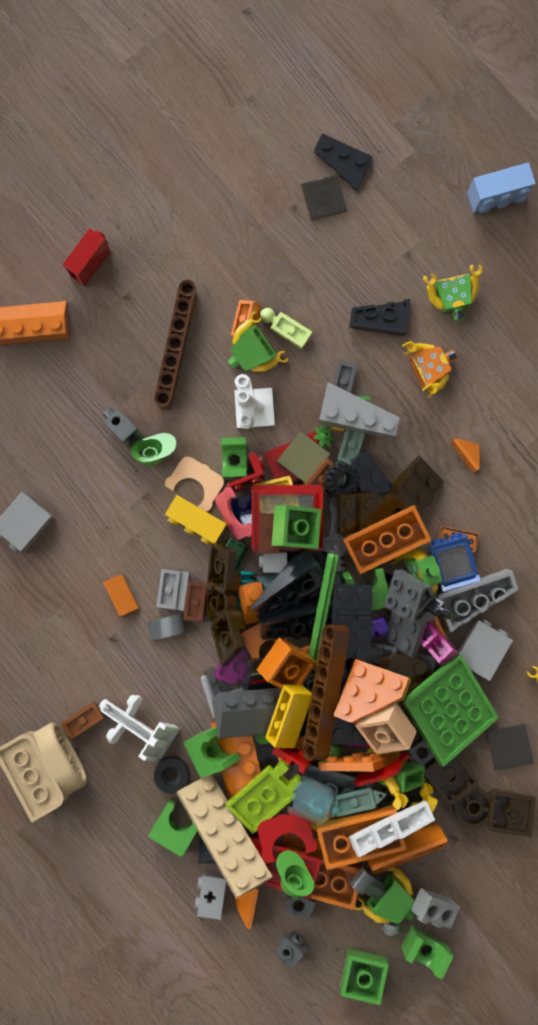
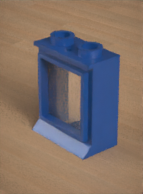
[428,532,481,592]

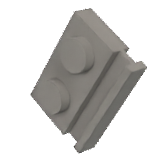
[156,569,190,611]

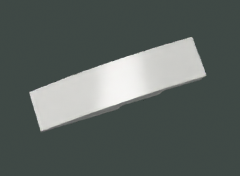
[348,801,435,857]

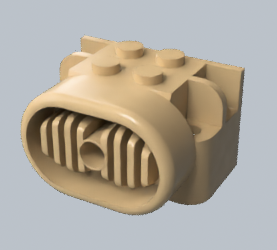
[0,723,87,823]

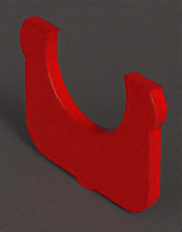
[354,751,410,786]
[258,812,317,864]

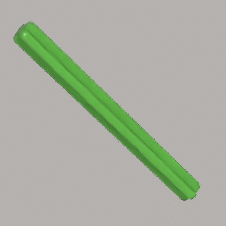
[309,553,339,666]

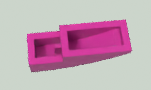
[421,621,459,665]

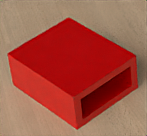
[62,228,111,287]

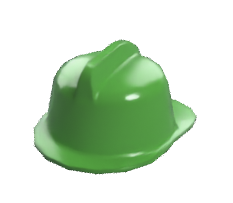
[131,433,176,466]
[276,850,314,899]

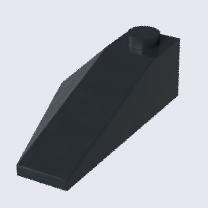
[251,549,324,621]
[261,594,332,640]

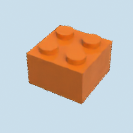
[256,637,317,689]

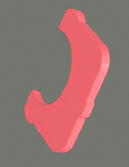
[215,487,252,540]

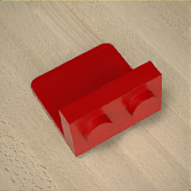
[226,452,266,493]

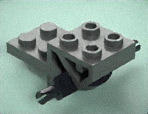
[384,570,453,657]

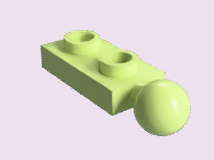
[260,308,312,349]

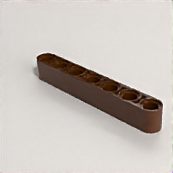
[154,280,197,410]
[303,625,349,761]

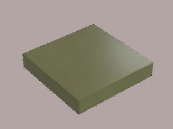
[277,431,331,483]

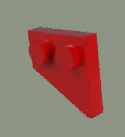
[272,747,314,774]

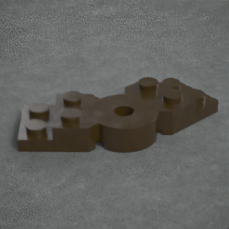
[337,456,444,534]
[205,543,246,666]
[425,754,536,837]

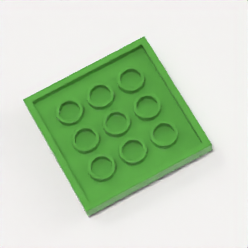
[400,654,499,767]

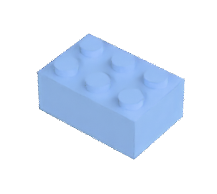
[467,162,536,213]

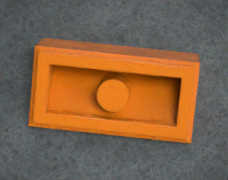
[231,300,261,337]
[103,574,139,617]

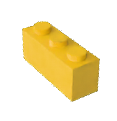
[165,495,227,545]
[265,684,312,748]

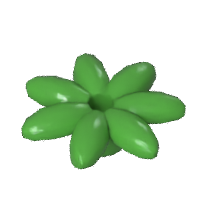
[314,424,335,448]

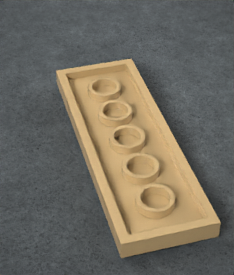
[177,774,272,899]

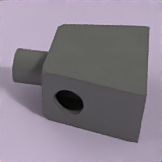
[103,408,145,450]

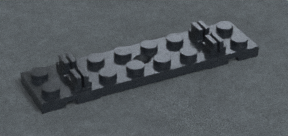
[331,584,373,744]

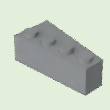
[318,382,400,440]
[435,569,519,633]

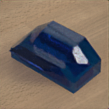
[231,494,260,525]

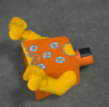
[402,341,457,398]

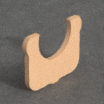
[165,457,224,512]

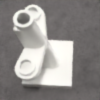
[234,374,275,429]
[99,695,180,762]

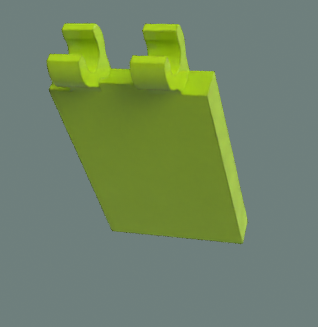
[226,759,303,833]

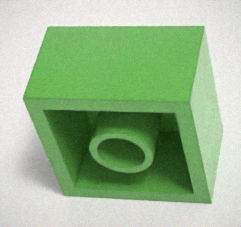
[272,505,321,549]
[339,948,389,1005]

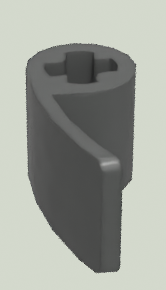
[147,614,186,641]

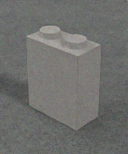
[0,492,55,553]
[457,619,513,681]

